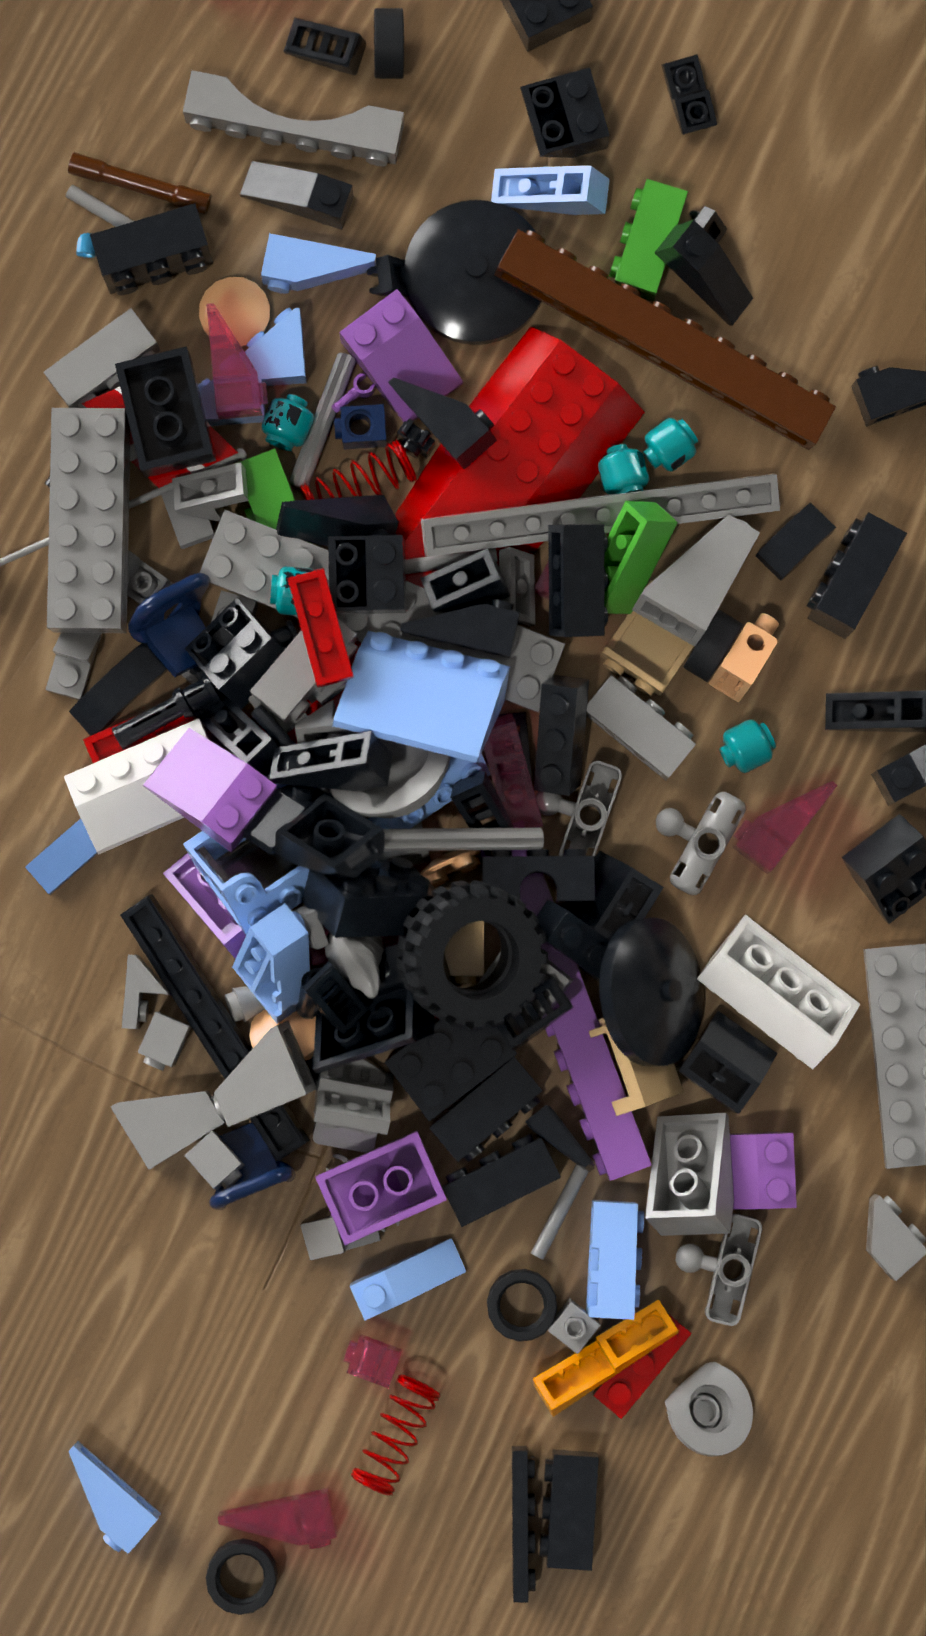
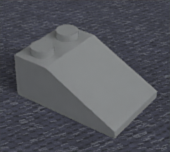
[645,1113,734,1236]

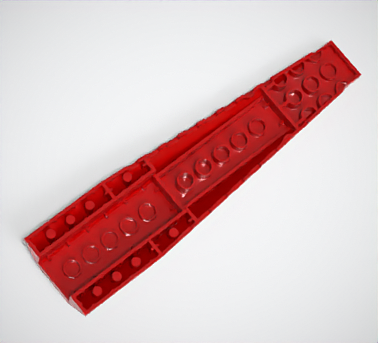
[259,326,645,744]

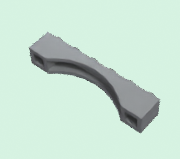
[183,70,404,166]

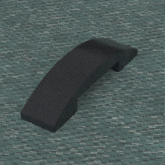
[69,643,168,736]

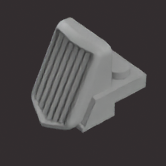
[313,1057,393,1153]

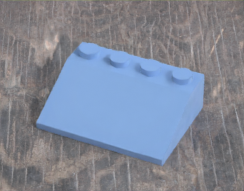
[332,631,510,763]

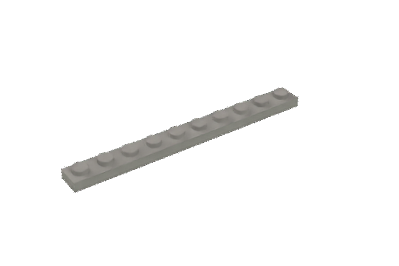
[421,474,780,557]

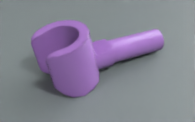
[331,373,375,413]

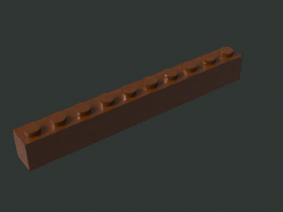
[494,229,836,450]

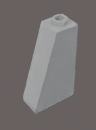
[632,514,760,646]

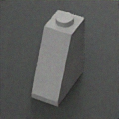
[214,1021,317,1127]
[111,1091,226,1170]

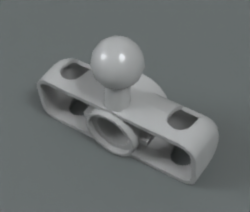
[534,761,622,857]
[656,791,746,896]
[675,1214,762,1326]

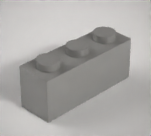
[44,308,160,408]
[250,619,358,724]
[587,675,696,781]

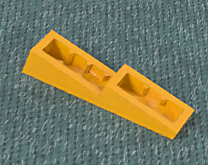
[533,1299,678,1417]

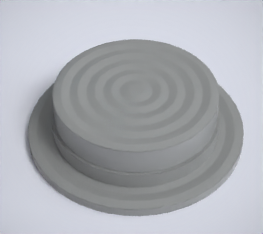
[329,738,451,818]

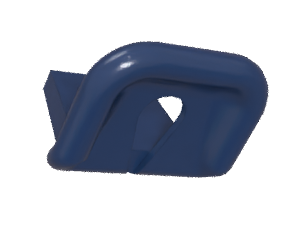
[128,573,210,678]
[209,1123,296,1210]

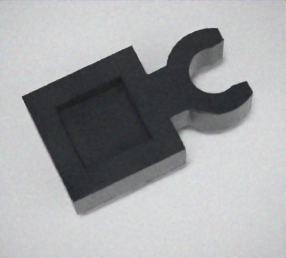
[397,419,435,459]

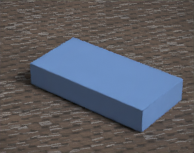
[25,819,98,895]

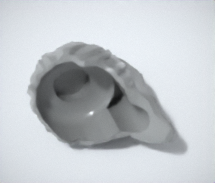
[325,932,384,998]

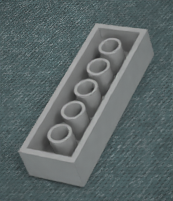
[47,408,131,633]

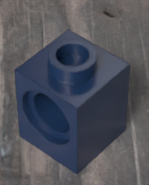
[334,404,387,450]

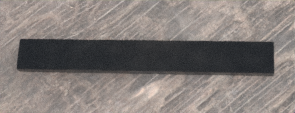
[120,894,310,1162]

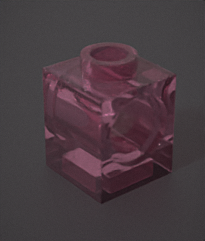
[343,1334,402,1388]

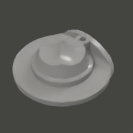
[665,1362,753,1457]

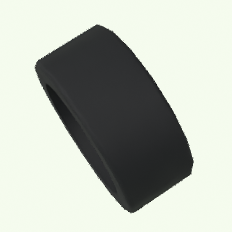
[374,8,404,79]
[683,610,743,682]
[487,1269,557,1341]
[206,1539,278,1615]

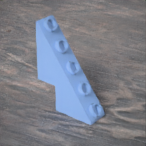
[198,307,307,426]

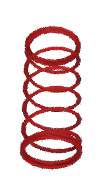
[300,439,417,500]
[351,1374,441,1496]

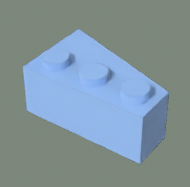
[232,903,310,1024]
[586,1200,644,1320]

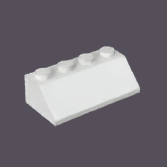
[64,718,210,855]
[697,915,860,1069]

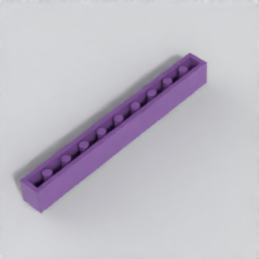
[480,819,652,1181]

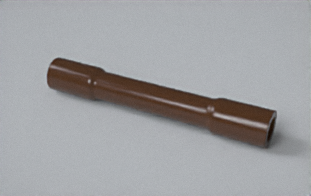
[68,152,212,215]

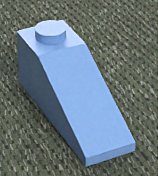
[491,166,610,215]
[261,233,376,294]
[350,1238,466,1320]
[68,1441,161,1554]

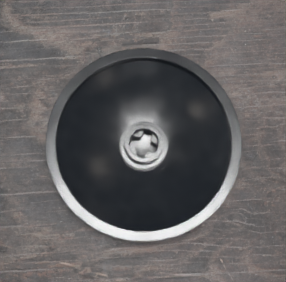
[404,200,542,345]
[599,918,704,1067]

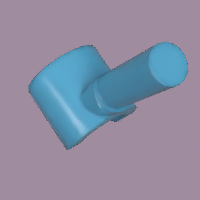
[76,233,96,258]

